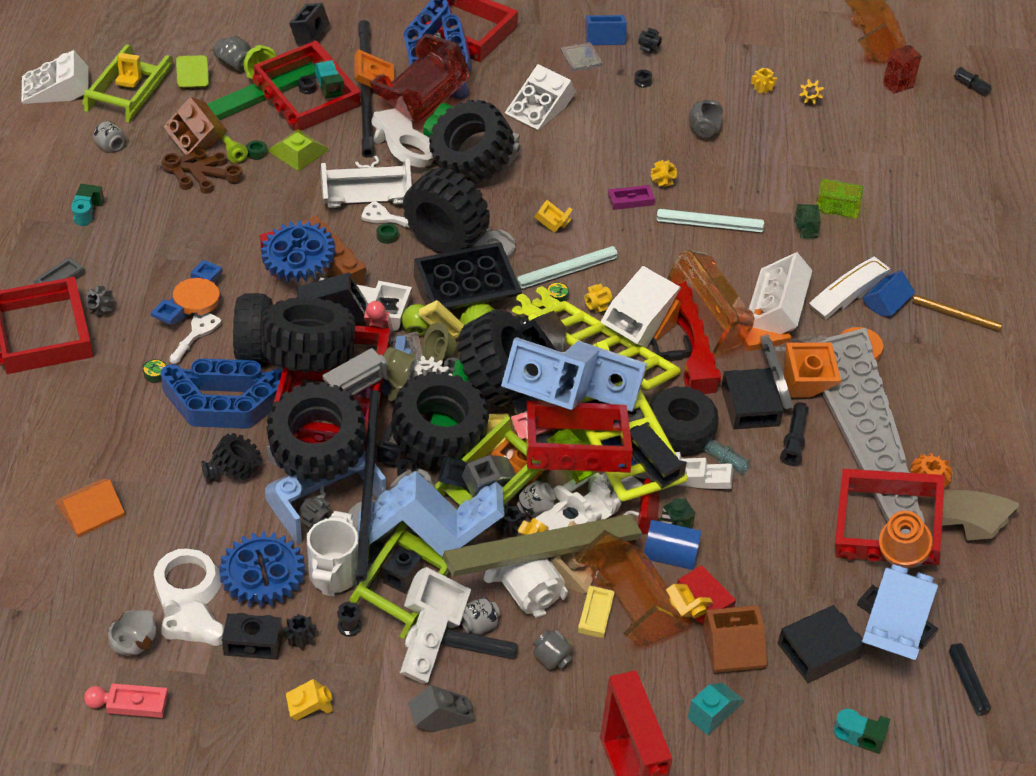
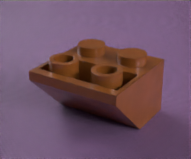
[163,97,228,155]
[702,605,767,673]

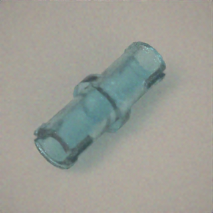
[702,439,750,474]

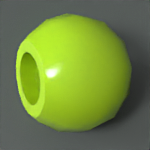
[401,304,430,336]

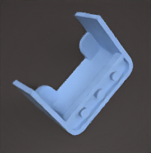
[265,451,386,545]

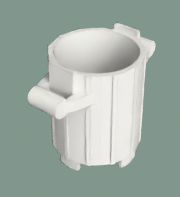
[307,511,358,596]
[483,557,568,618]

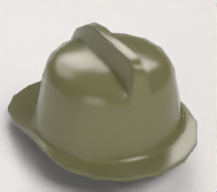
[419,322,456,365]
[383,347,416,401]

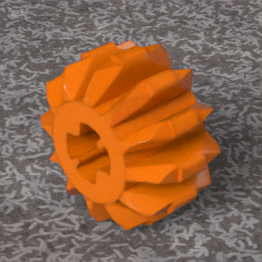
[910,452,953,488]

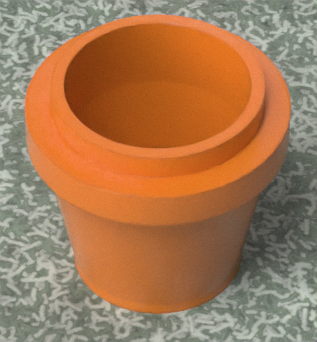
[879,511,932,568]

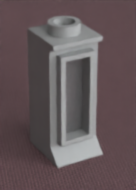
[322,348,388,395]

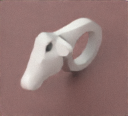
[372,106,434,167]
[154,549,225,646]

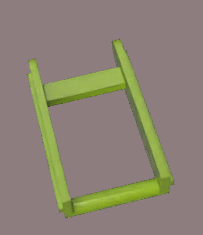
[82,44,173,123]
[435,416,544,506]
[349,520,449,639]

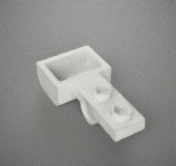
[319,278,412,331]
[400,567,471,684]

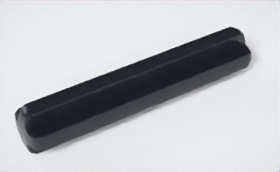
[440,629,518,659]
[949,643,991,716]

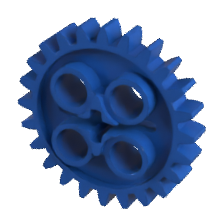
[261,220,336,283]
[219,531,305,608]

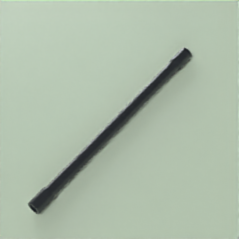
[358,20,374,158]

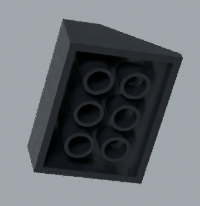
[414,242,522,310]

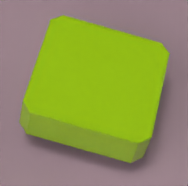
[176,55,209,88]

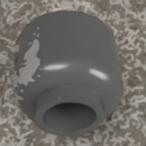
[533,629,573,670]

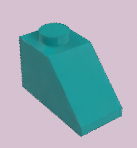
[687,683,744,735]

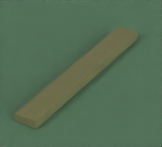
[442,514,642,577]

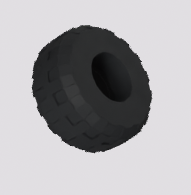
[233,293,273,364]
[649,386,719,456]

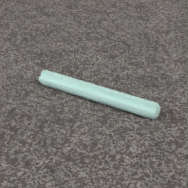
[657,209,764,233]
[517,246,618,289]

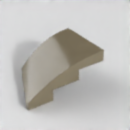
[942,490,1020,541]

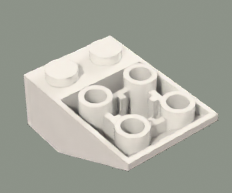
[21,50,88,104]
[505,64,576,131]
[601,266,681,348]

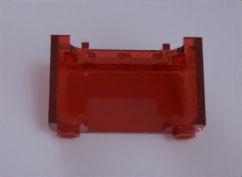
[370,33,470,122]

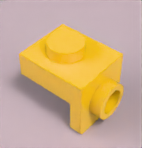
[115,53,142,88]
[534,200,573,233]
[666,584,713,618]
[286,679,333,721]

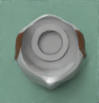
[108,610,156,656]

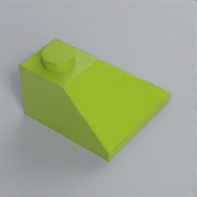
[268,129,328,171]

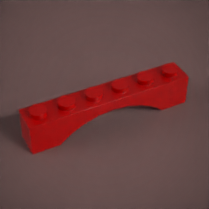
[669,278,721,394]

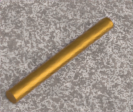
[912,294,1003,332]

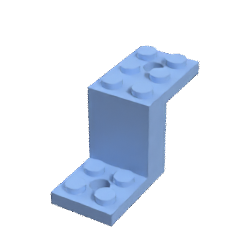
[501,337,647,411]
[357,471,504,557]
[862,564,938,660]

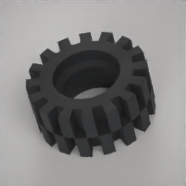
[212,433,262,480]

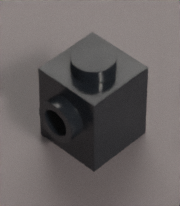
[383,546,422,594]

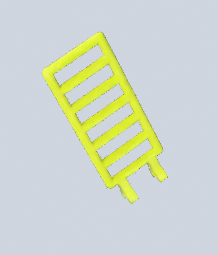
[512,286,681,391]
[563,340,688,501]

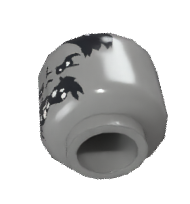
[93,121,125,152]
[517,481,556,518]
[460,597,500,636]

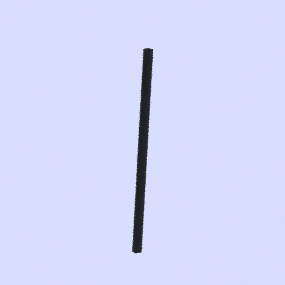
[356,390,380,581]

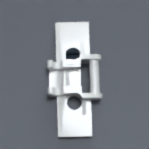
[535,471,643,530]

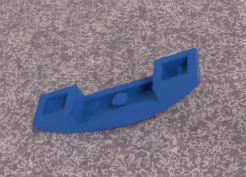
[150,260,223,324]

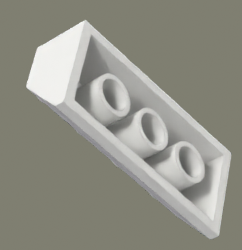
[744,252,812,334]

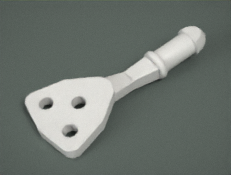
[361,201,413,230]
[169,313,221,365]

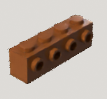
[302,215,367,286]

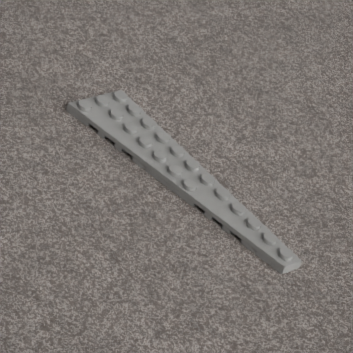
[810,328,927,569]

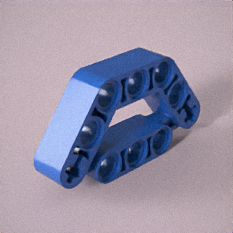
[404,0,472,99]
[160,358,283,429]

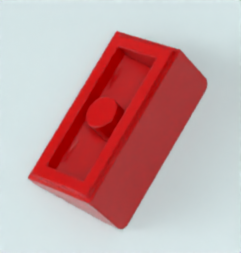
[638,478,660,534]

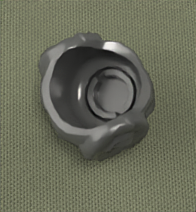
[213,36,251,72]
[689,100,723,138]

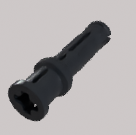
[780,402,809,466]

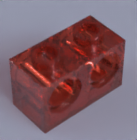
[883,45,922,94]

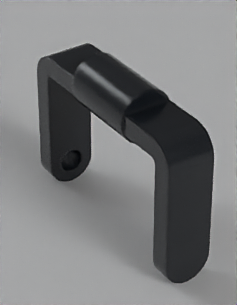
[651,335,693,360]

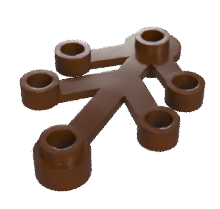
[161,149,243,194]

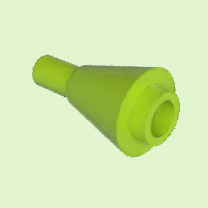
[222,135,248,163]

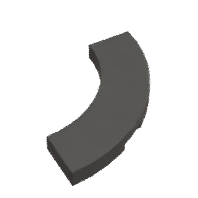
[760,334,794,409]

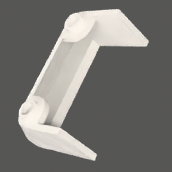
[320,159,412,208]

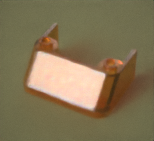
[845,0,912,63]
[667,250,755,357]
[574,530,691,646]

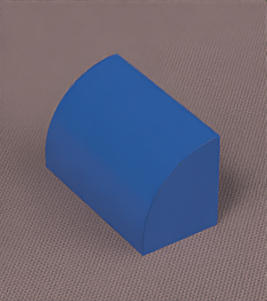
[585,15,627,45]
[862,270,915,316]
[643,520,702,570]

